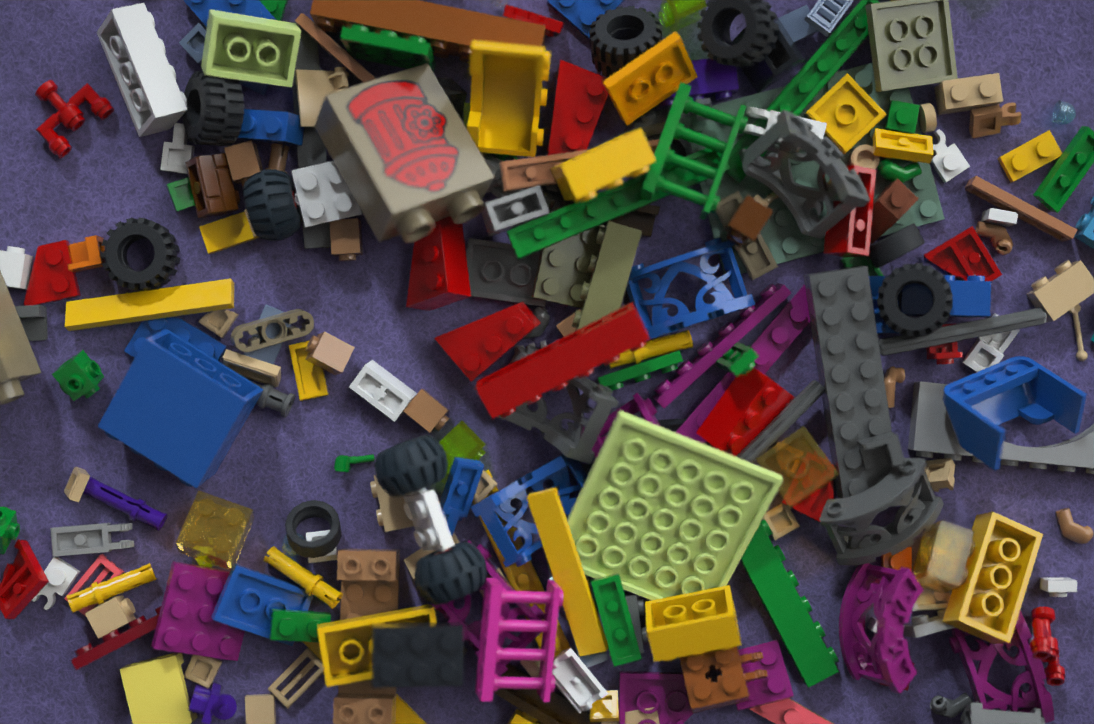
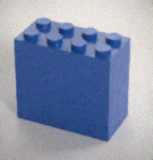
[98,329,264,488]

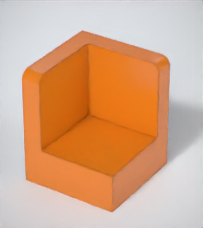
[67,235,106,272]

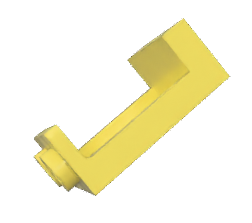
[120,652,198,724]

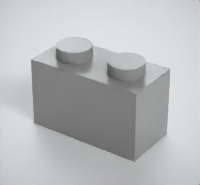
[481,185,550,237]

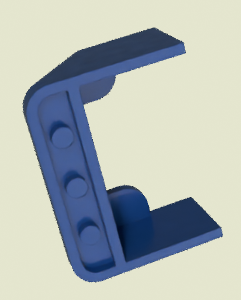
[943,356,1087,471]

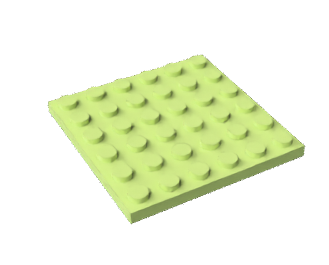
[567,411,783,600]

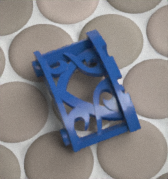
[626,238,755,340]
[471,454,588,567]

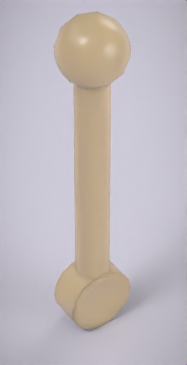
[1069,304,1088,361]

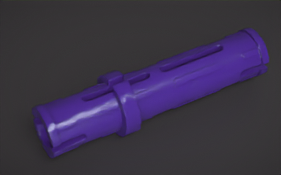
[83,477,167,531]

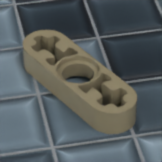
[231,309,314,352]

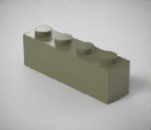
[571,221,642,331]

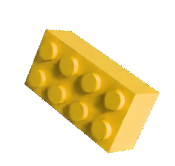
[942,512,1043,644]
[317,604,436,687]

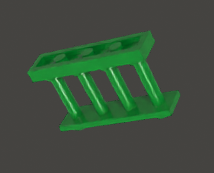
[639,82,748,220]

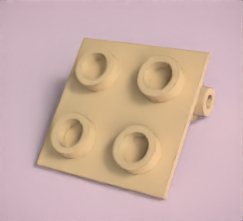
[295,67,349,127]

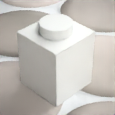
[0,246,33,290]

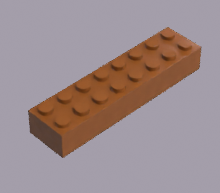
[310,0,545,63]

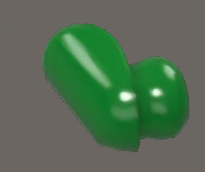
[878,159,922,183]

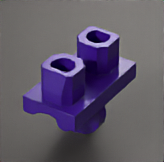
[188,682,237,724]

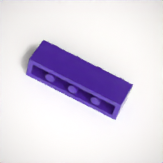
[659,58,739,109]

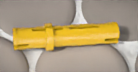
[609,330,693,369]
[263,546,343,609]
[67,563,156,613]

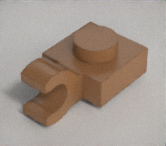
[969,103,1021,139]

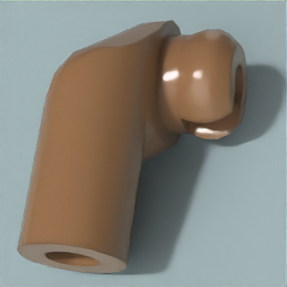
[975,221,1013,255]
[884,366,905,408]
[1055,508,1094,544]

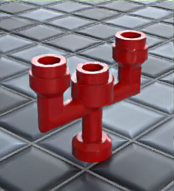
[35,80,114,158]
[1030,607,1066,686]

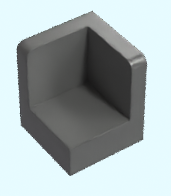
[15,305,48,341]
[857,431,905,469]

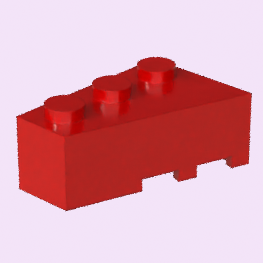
[406,216,471,311]
[434,301,541,382]
[696,367,795,457]

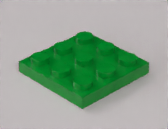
[341,25,436,73]

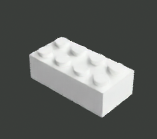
[97,3,188,137]

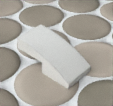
[963,313,1020,372]

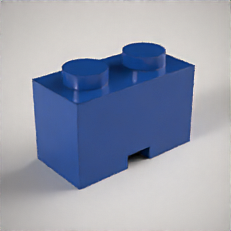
[237,109,304,146]

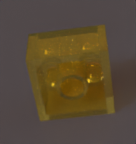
[756,426,839,510]
[176,490,254,571]
[912,520,975,594]

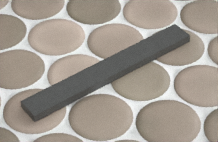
[291,21,331,249]

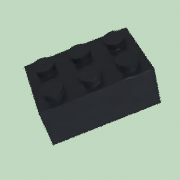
[371,622,463,688]

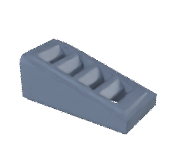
[804,0,854,36]

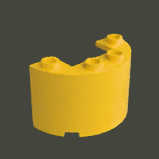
[467,40,550,157]

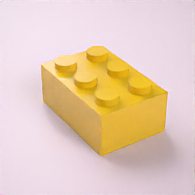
[550,128,656,203]
[645,585,741,662]

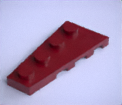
[71,606,161,670]

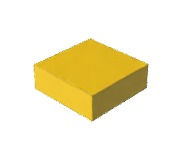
[590,690,619,722]

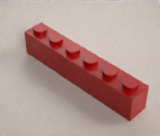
[476,302,650,419]

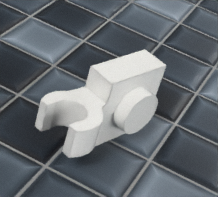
[160,123,195,174]

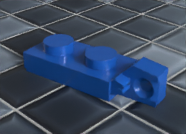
[439,457,484,536]

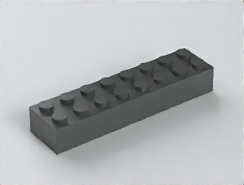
[803,266,894,498]

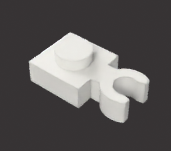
[931,129,970,183]
[32,556,80,610]

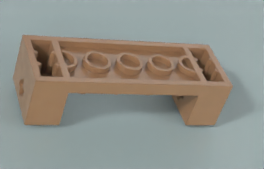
[333,549,400,724]

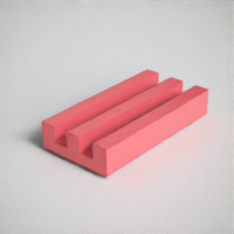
[64,554,124,617]

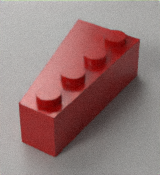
[548,59,609,155]

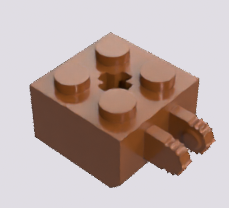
[680,646,768,713]

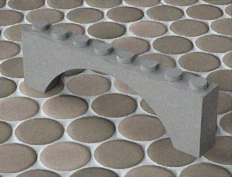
[908,381,1094,474]

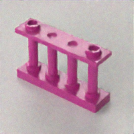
[475,578,564,702]

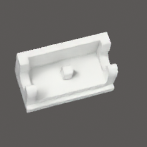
[349,360,417,421]
[552,648,608,713]

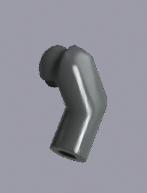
[522,307,550,340]
[930,692,972,718]

